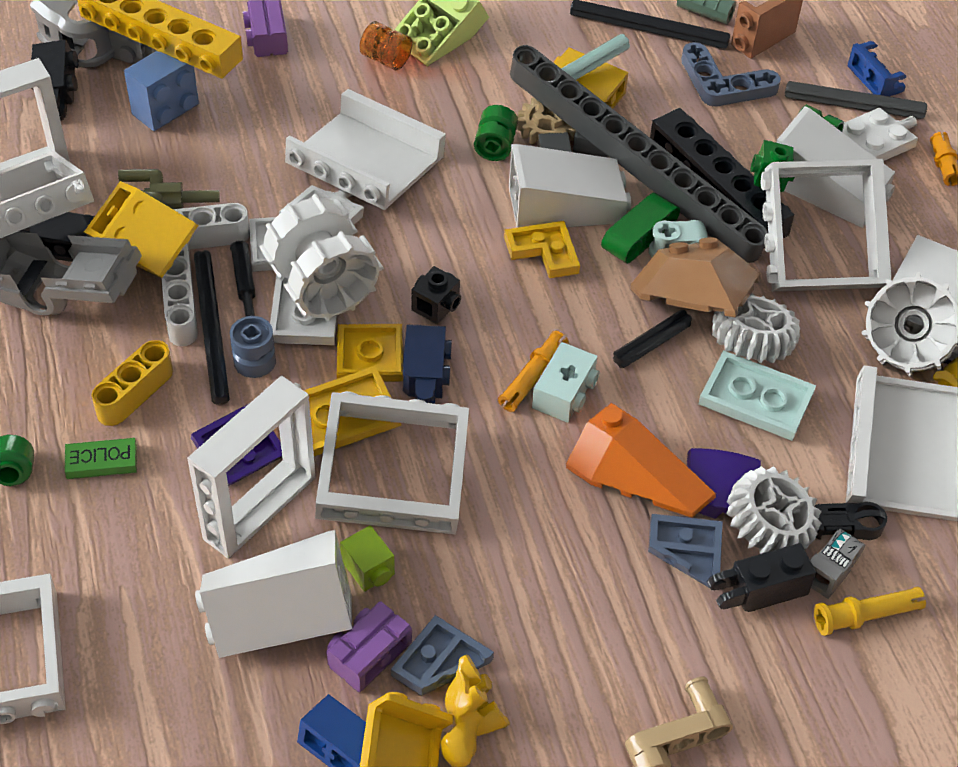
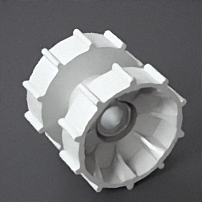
[259,194,384,321]
[862,272,958,377]

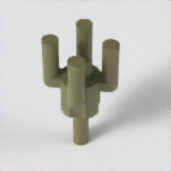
[118,169,220,209]

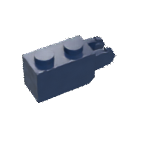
[403,325,452,404]

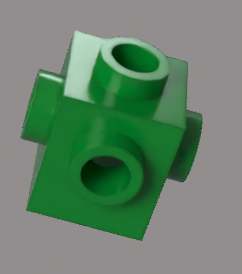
[750,140,795,192]

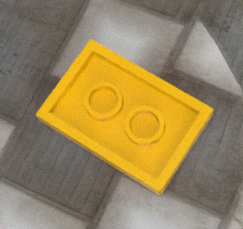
[303,366,402,456]

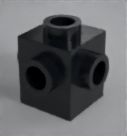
[411,266,461,325]

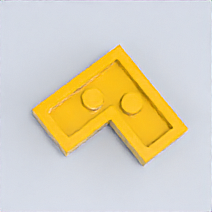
[504,221,580,278]

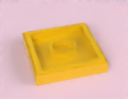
[337,324,403,382]

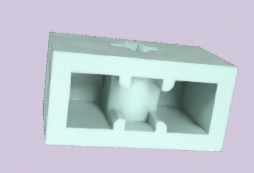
[532,342,600,423]

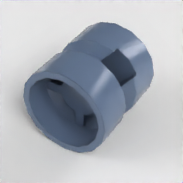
[230,316,276,378]

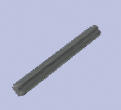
[785,81,927,119]

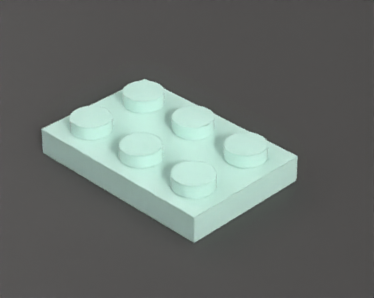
[698,350,816,441]

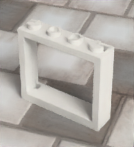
[0,58,70,171]
[0,151,94,238]
[761,159,892,292]
[187,375,316,559]
[315,391,469,535]
[0,574,66,724]

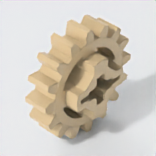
[517,98,576,145]

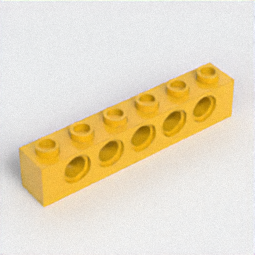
[77,0,243,79]

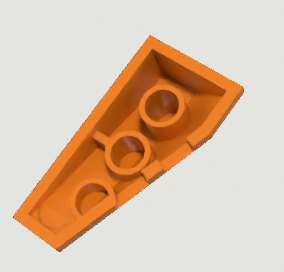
[566,403,716,518]

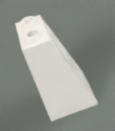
[776,106,895,228]
[509,144,631,228]
[195,530,352,658]

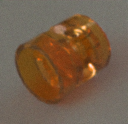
[359,21,412,71]

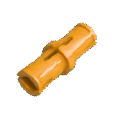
[930,132,958,186]

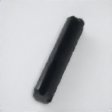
[613,310,692,368]

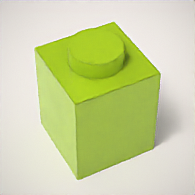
[340,525,395,592]

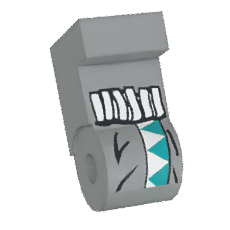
[810,529,865,599]

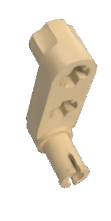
[625,676,733,767]

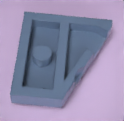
[648,514,723,588]
[391,615,494,696]

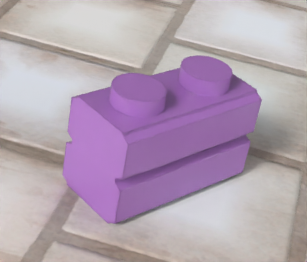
[243,0,288,57]
[327,602,412,692]

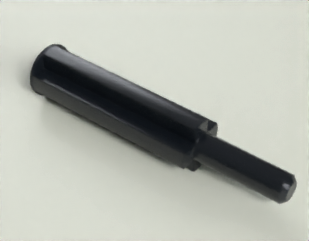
[230,241,255,317]

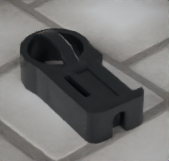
[815,502,887,540]

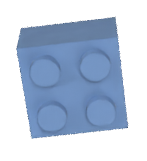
[124,51,199,131]

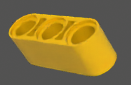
[91,340,173,426]

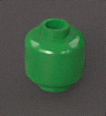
[0,434,34,486]

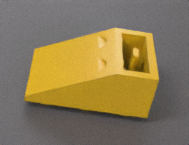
[84,181,199,278]

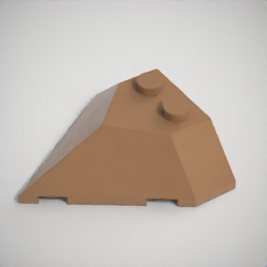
[631,237,761,318]

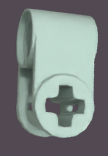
[649,220,708,257]

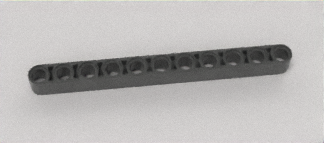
[510,45,768,263]

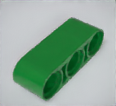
[601,192,680,264]

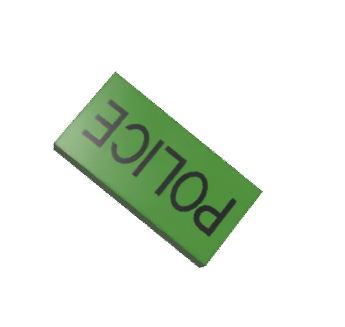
[65,438,137,479]

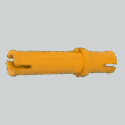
[498,330,569,412]

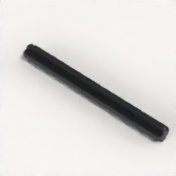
[570,0,730,49]
[194,250,230,405]

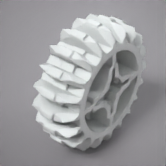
[712,293,801,363]
[726,466,822,554]

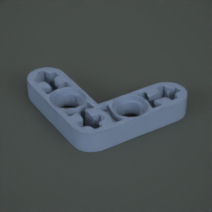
[681,42,781,106]

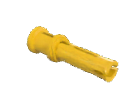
[814,586,926,636]

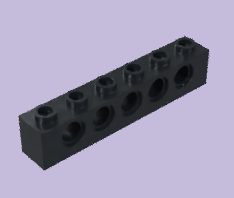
[650,108,795,248]

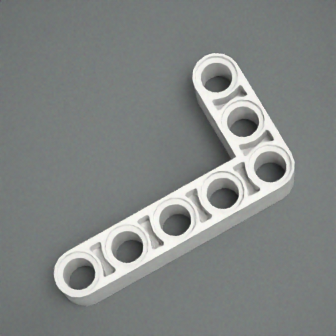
[161,203,250,346]

